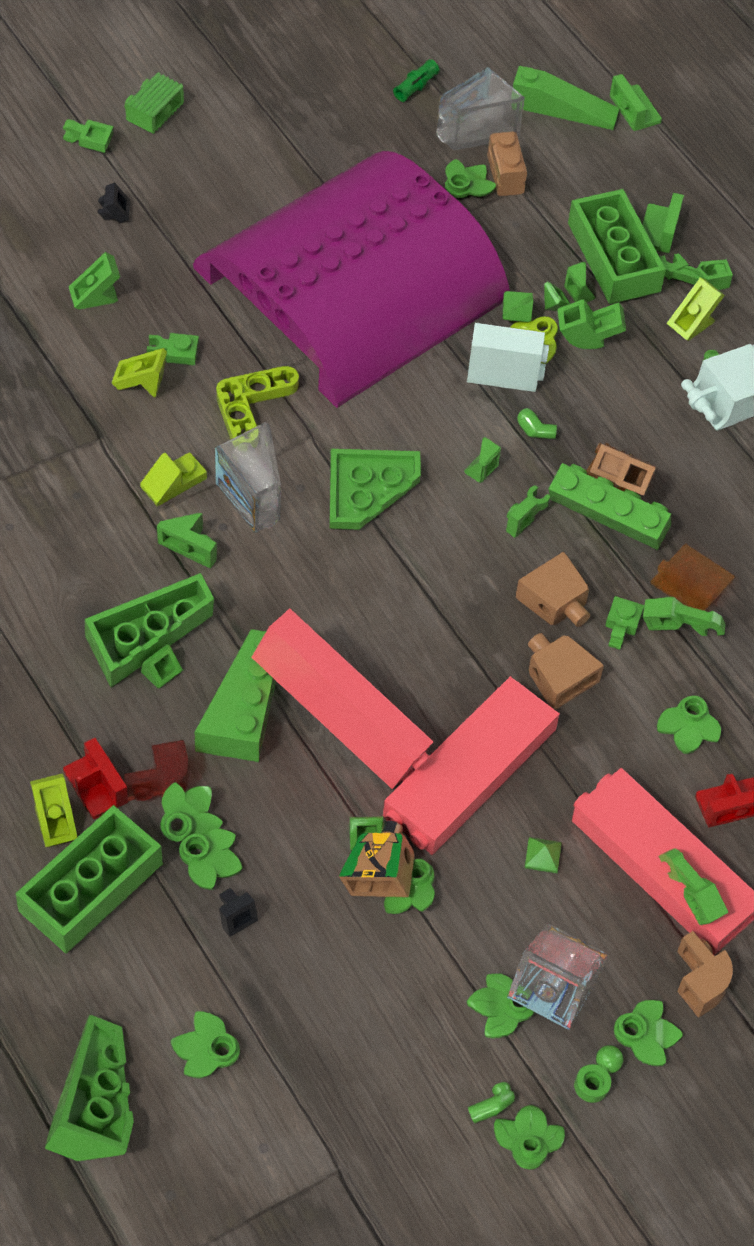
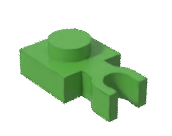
[147,333,199,365]

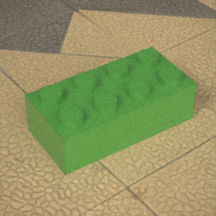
[568,189,666,304]
[15,805,163,954]

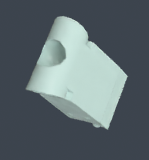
[681,344,754,431]

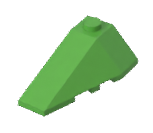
[510,66,619,130]
[45,1015,134,1161]

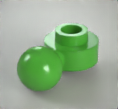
[574,1045,624,1103]

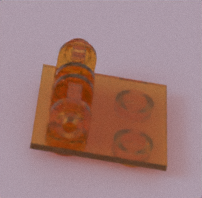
[650,543,735,611]

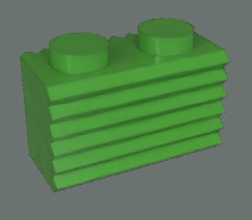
[124,72,184,134]

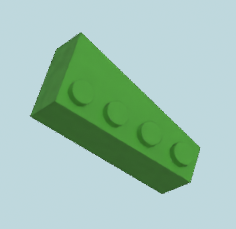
[85,573,214,688]
[194,629,276,762]

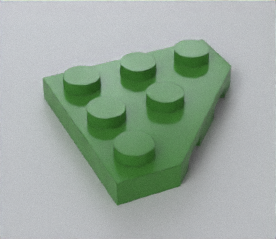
[329,449,421,530]

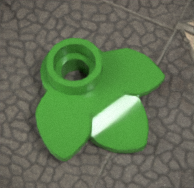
[445,159,496,198]
[657,696,721,754]
[160,782,223,842]
[179,829,242,890]
[384,859,435,914]
[467,973,534,1038]
[614,1000,683,1066]
[171,1011,240,1078]
[494,1105,565,1170]

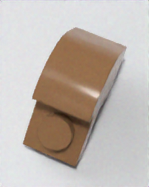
[590,444,657,496]
[677,931,733,1018]

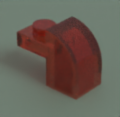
[124,740,189,802]

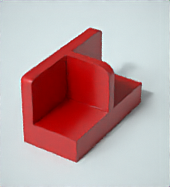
[63,738,128,819]
[695,773,754,828]

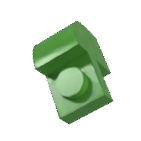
[557,299,626,349]

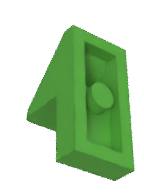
[69,252,120,310]
[157,513,217,569]

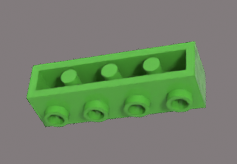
[548,463,671,550]

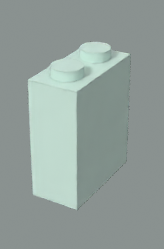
[467,323,549,392]

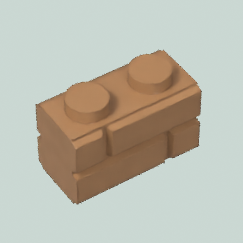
[487,132,527,196]

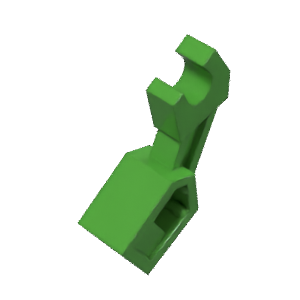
[659,254,733,290]
[643,597,726,636]
[658,848,729,925]

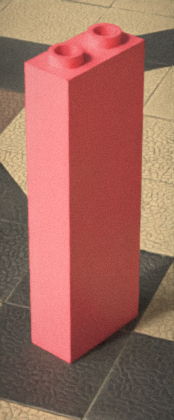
[251,609,433,789]
[383,676,560,855]
[572,768,754,956]

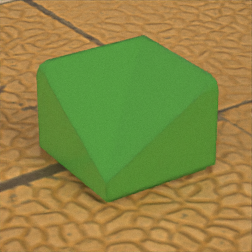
[564,262,595,303]
[502,291,533,322]
[464,437,501,483]

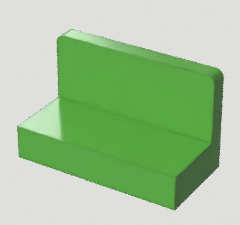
[609,74,662,131]
[643,193,684,253]

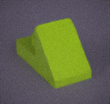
[666,277,725,341]
[111,348,167,397]
[140,452,207,507]
[30,773,78,847]

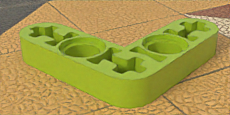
[216,366,299,453]

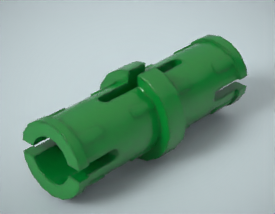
[393,59,440,102]

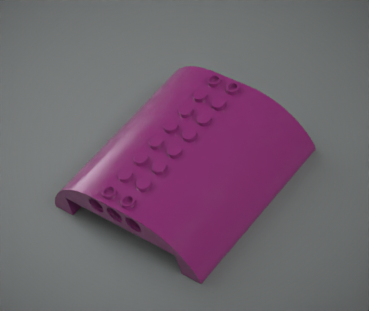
[193,151,510,408]

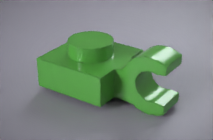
[63,119,114,153]
[506,485,550,538]
[605,596,644,650]

